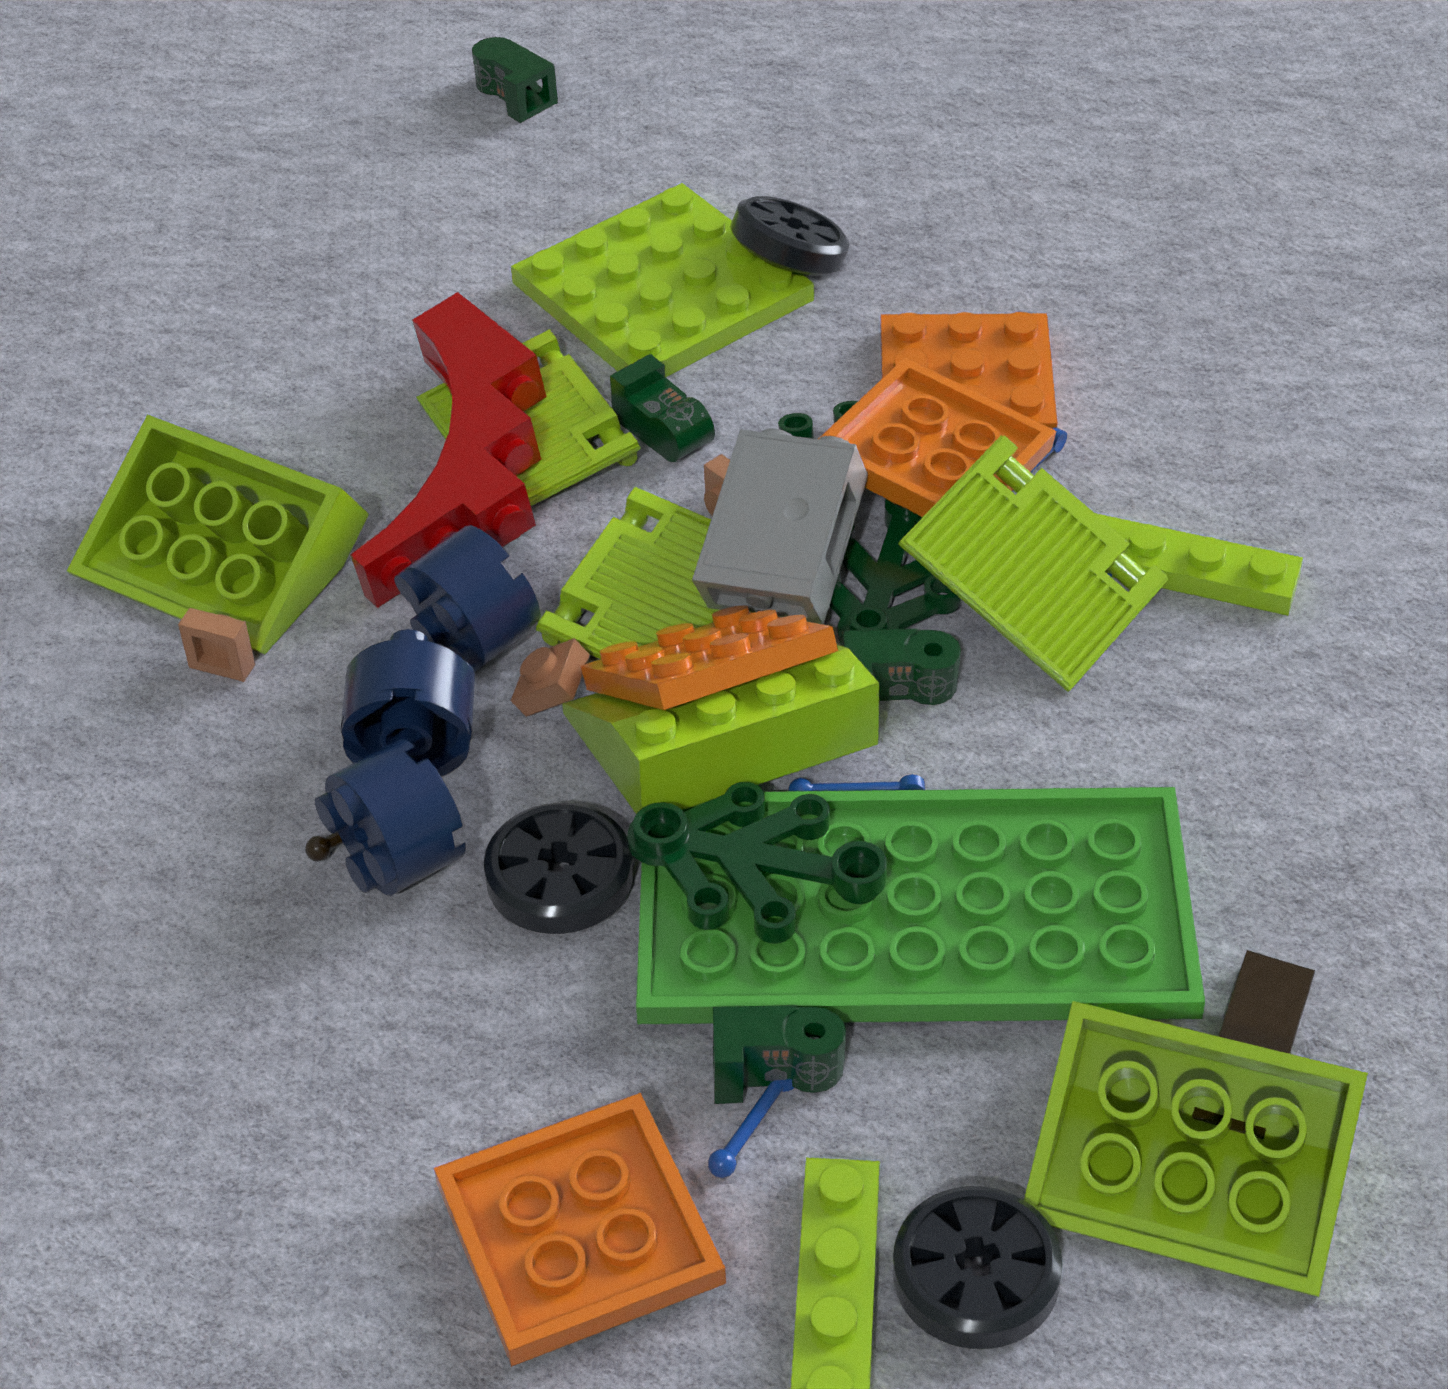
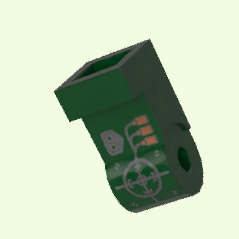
[472,37,558,123]
[610,354,715,462]
[842,629,961,705]
[713,1005,846,1104]

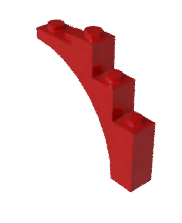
[350,292,547,608]

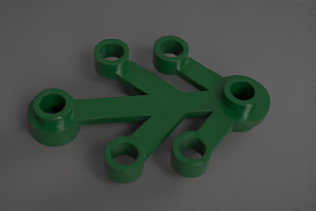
[829,499,961,645]
[627,782,887,944]

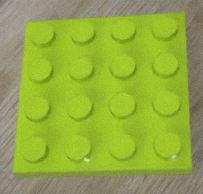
[511,183,814,377]

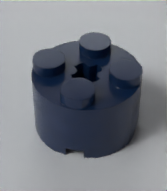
[394,525,541,673]
[341,629,475,777]
[314,739,466,896]

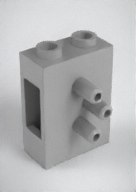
[692,428,868,625]

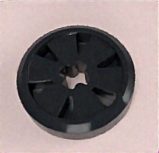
[730,196,849,275]
[484,803,633,934]
[893,1186,1062,1349]

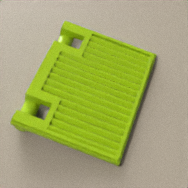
[416,329,641,506]
[898,435,1169,692]
[536,487,719,659]

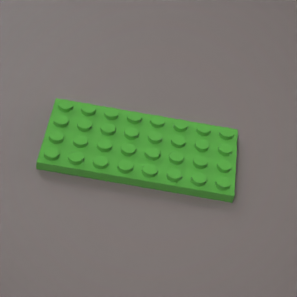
[636,787,1205,1024]

